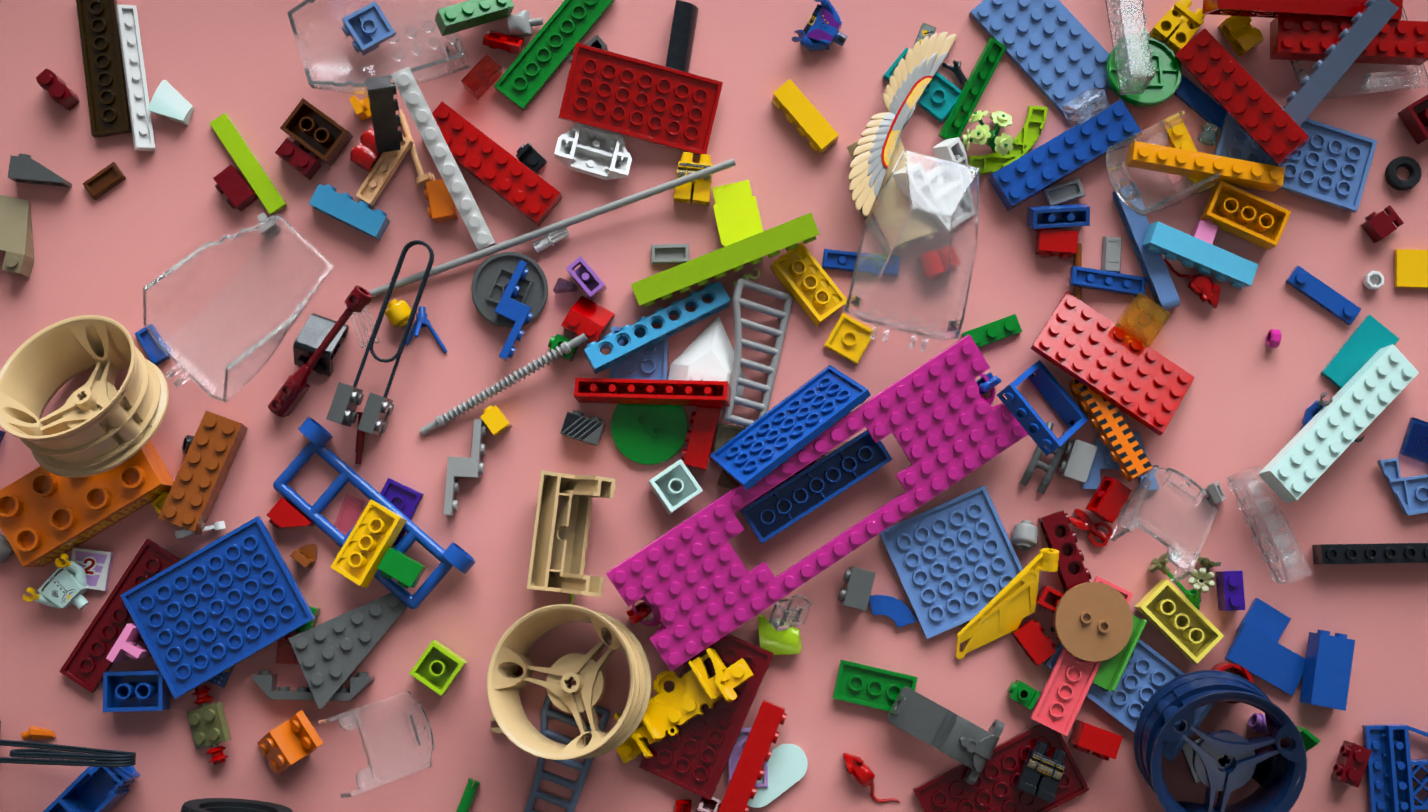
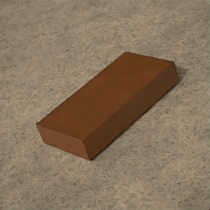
[83,162,126,200]

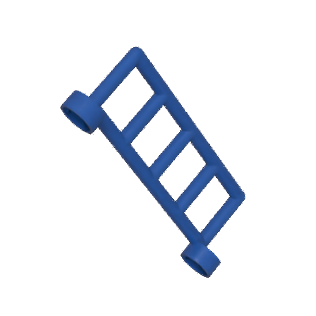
[273,417,476,609]

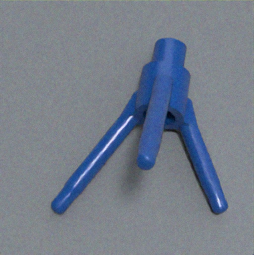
[405,306,447,353]

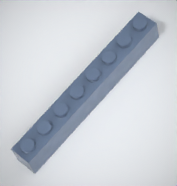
[1280,0,1399,126]

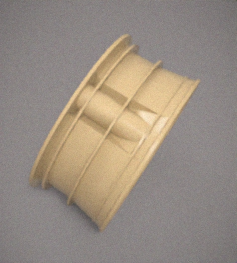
[0,315,169,478]
[487,604,651,760]

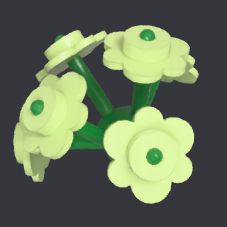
[961,110,1014,155]

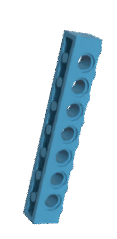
[584,281,731,374]

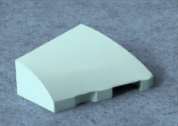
[148,80,194,125]

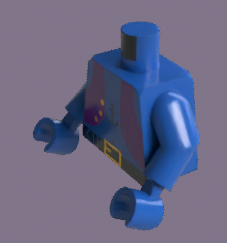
[792,0,848,51]

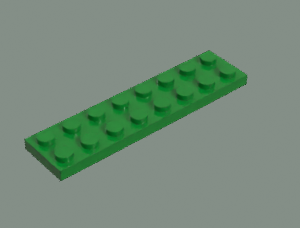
[494,0,615,111]

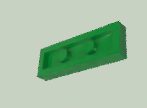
[961,314,1022,348]

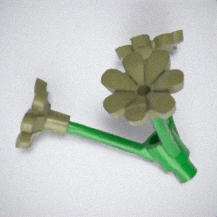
[1148,552,1221,610]

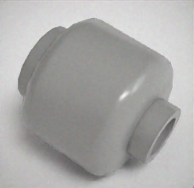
[1012,520,1038,550]

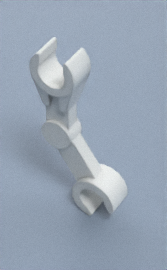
[175,521,226,539]

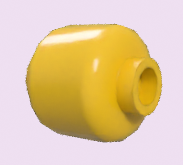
[385,299,412,328]

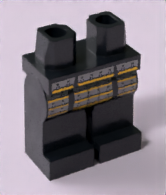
[1014,741,1067,803]

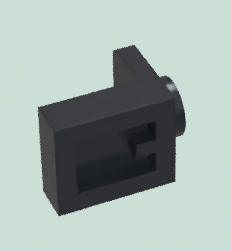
[516,142,547,173]

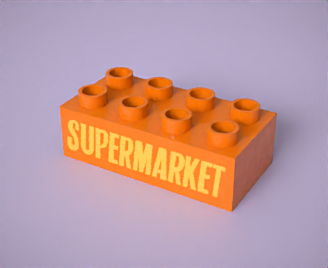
[0,440,174,567]

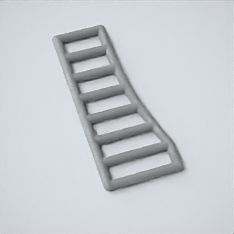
[723,278,793,427]

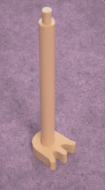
[398,109,436,186]

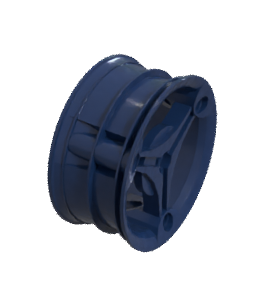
[1134,670,1307,812]

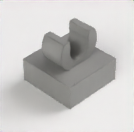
[1201,481,1226,504]

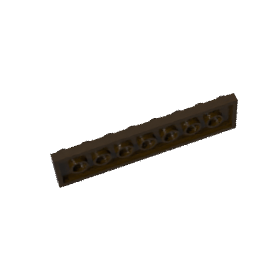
[76,0,132,138]

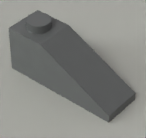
[8,154,72,188]

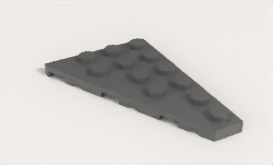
[288,593,407,709]

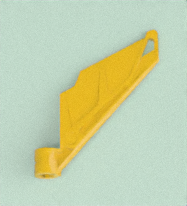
[955,548,1059,660]

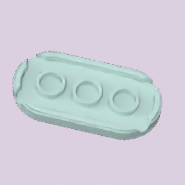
[747,744,808,808]

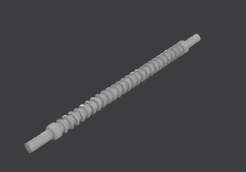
[420,333,587,436]

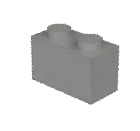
[1059,439,1098,484]

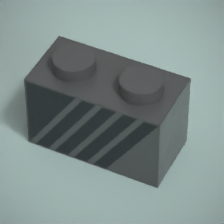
[560,410,605,447]

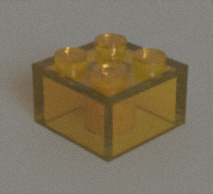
[1115,292,1172,347]

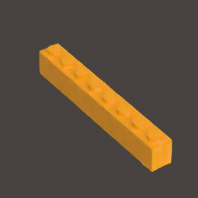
[1126,141,1285,192]

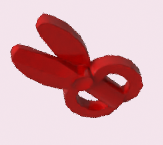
[1069,509,1113,547]

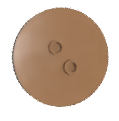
[1054,582,1133,662]

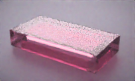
[334,494,365,535]

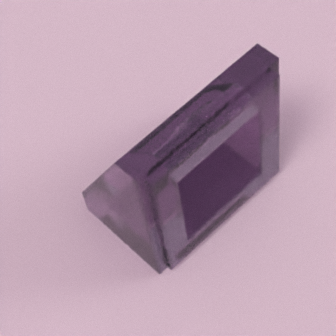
[553,278,578,294]

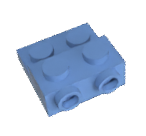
[341,1,396,56]

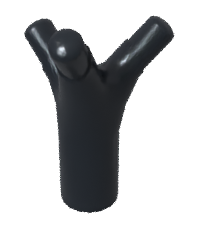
[942,60,967,85]

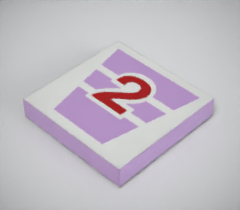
[71,548,114,591]

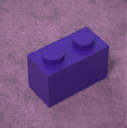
[1216,571,1245,611]

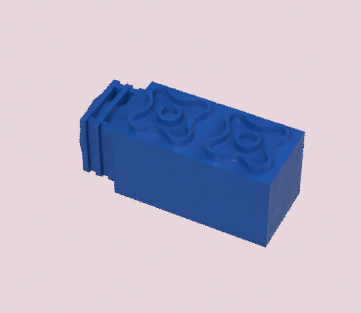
[43,766,140,812]

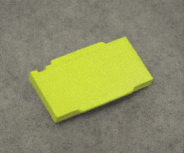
[712,180,763,247]

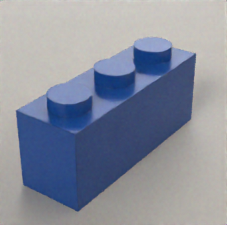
[1027,204,1090,229]

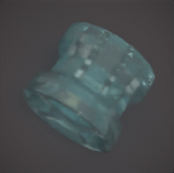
[1197,123,1221,146]

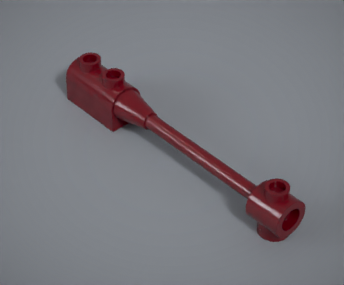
[268,285,372,417]

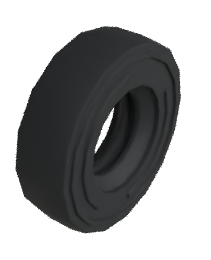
[1385,156,1421,191]

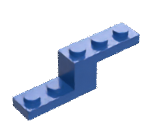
[495,260,533,361]

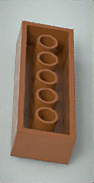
[158,411,248,535]

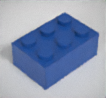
[103,670,170,712]

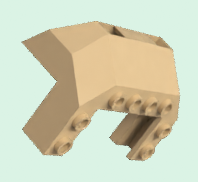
[527,470,616,597]

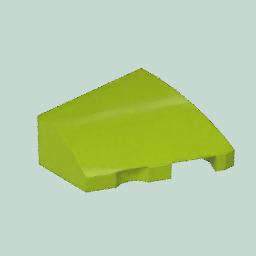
[758,614,802,655]

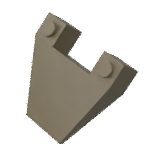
[0,195,34,278]

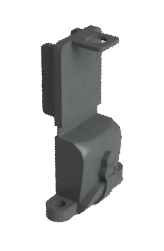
[887,687,1005,785]

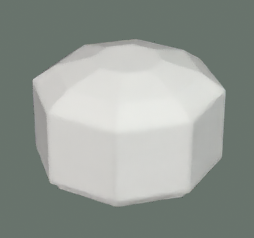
[1363,271,1384,290]

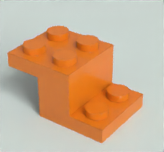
[257,710,323,776]

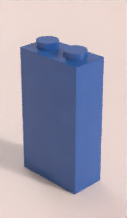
[1300,630,1355,711]

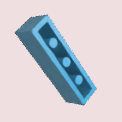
[308,184,390,241]

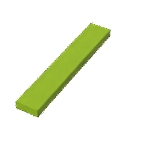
[210,113,287,216]

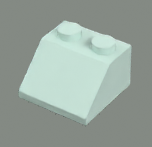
[647,459,703,514]

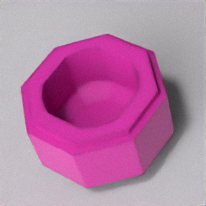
[1266,329,1282,348]

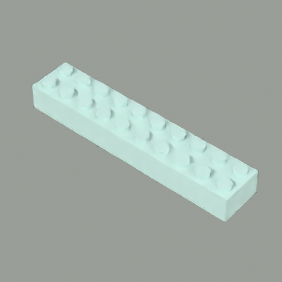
[1259,344,1419,503]

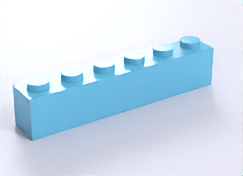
[1142,221,1259,289]

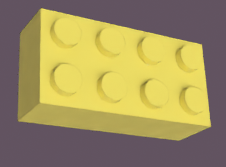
[1134,579,1224,664]

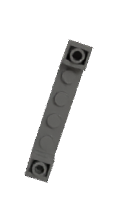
[252,670,374,701]

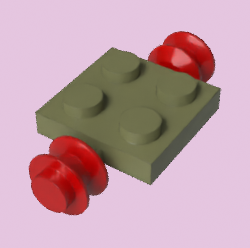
[187,685,231,765]

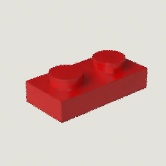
[482,30,524,54]

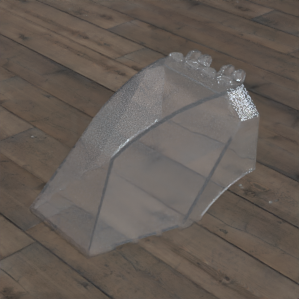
[844,150,979,351]

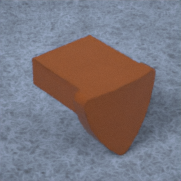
[290,544,317,568]

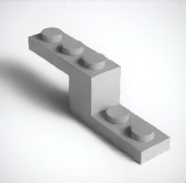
[443,419,487,516]

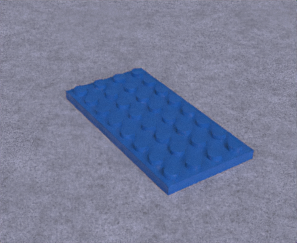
[710,365,871,490]

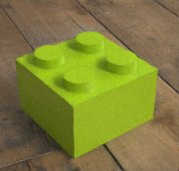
[409,640,468,696]

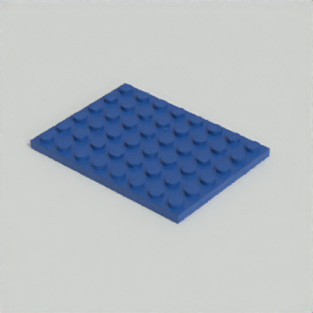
[120,516,316,699]

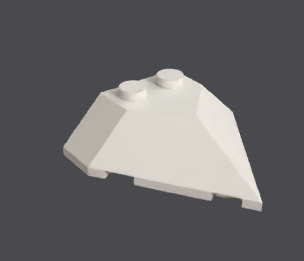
[554,123,632,180]
[668,316,746,397]

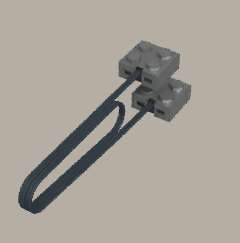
[326,240,434,436]
[0,721,136,767]

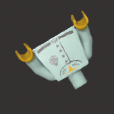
[23,553,89,610]

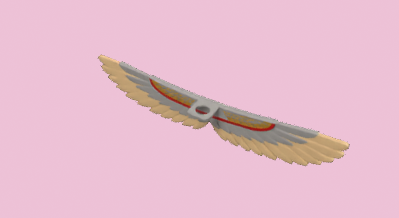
[848,32,956,217]

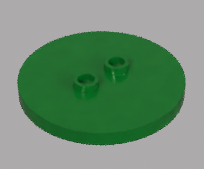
[1105,36,1182,107]
[611,404,688,465]

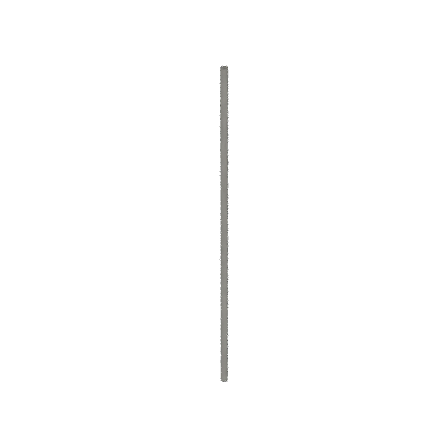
[368,158,736,298]

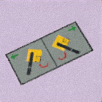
[914,23,936,45]

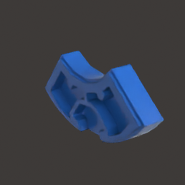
[869,595,917,628]

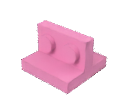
[106,623,152,662]

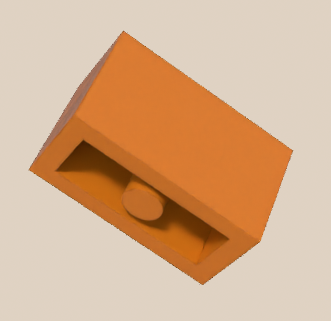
[424,179,458,223]

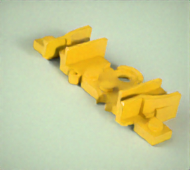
[613,648,754,764]

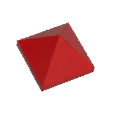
[673,799,692,812]

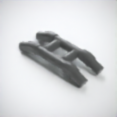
[1020,422,1069,494]

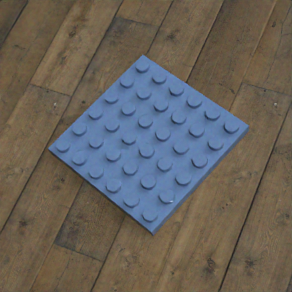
[879,485,1023,639]

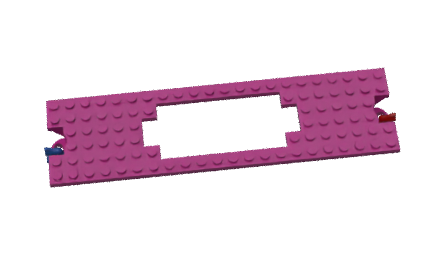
[606,335,1028,671]

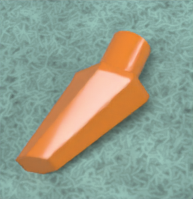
[21,726,56,740]

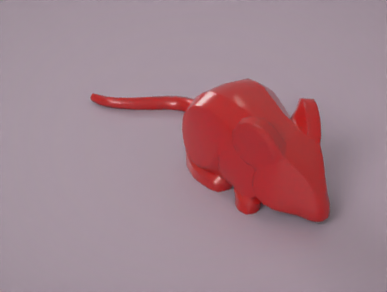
[1164,259,1221,308]
[843,753,900,803]

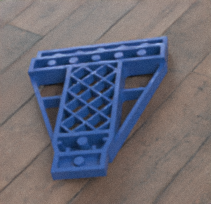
[1362,724,1428,812]

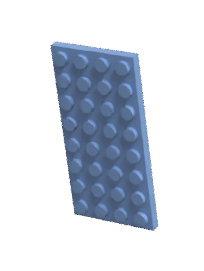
[970,0,1110,122]
[1214,112,1377,213]
[1044,639,1215,762]

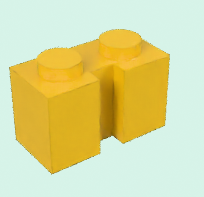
[1218,16,1264,57]

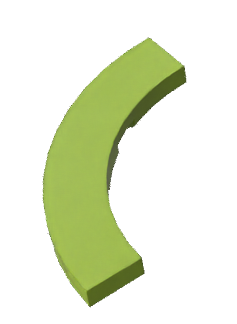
[968,106,1048,176]

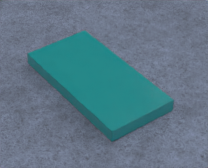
[882,48,962,123]
[1321,315,1399,389]

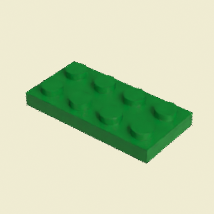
[832,659,918,711]

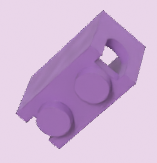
[566,256,606,301]

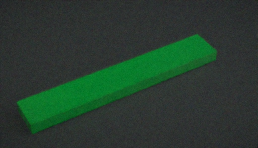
[938,37,1007,140]

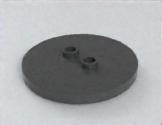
[471,252,548,328]

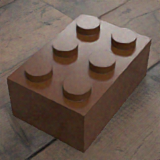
[280,98,353,166]

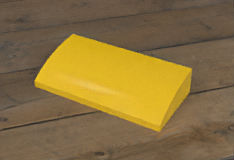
[770,242,848,326]
[330,499,407,588]

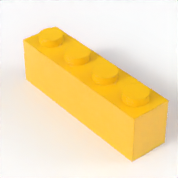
[772,79,839,154]

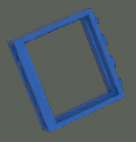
[997,360,1089,456]

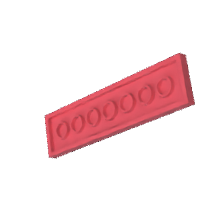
[1030,576,1133,736]

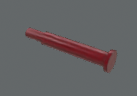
[355,412,365,464]

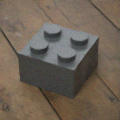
[838,567,876,611]

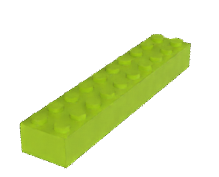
[631,213,819,308]

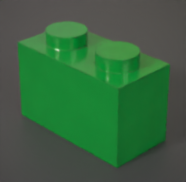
[377,547,427,589]

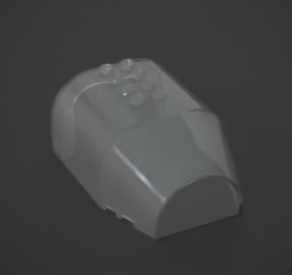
[287,0,470,95]

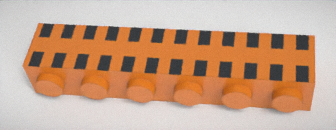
[1070,378,1153,482]

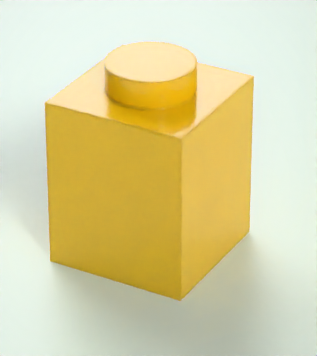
[480,405,512,436]

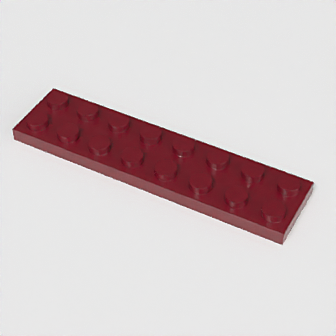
[59,539,181,693]

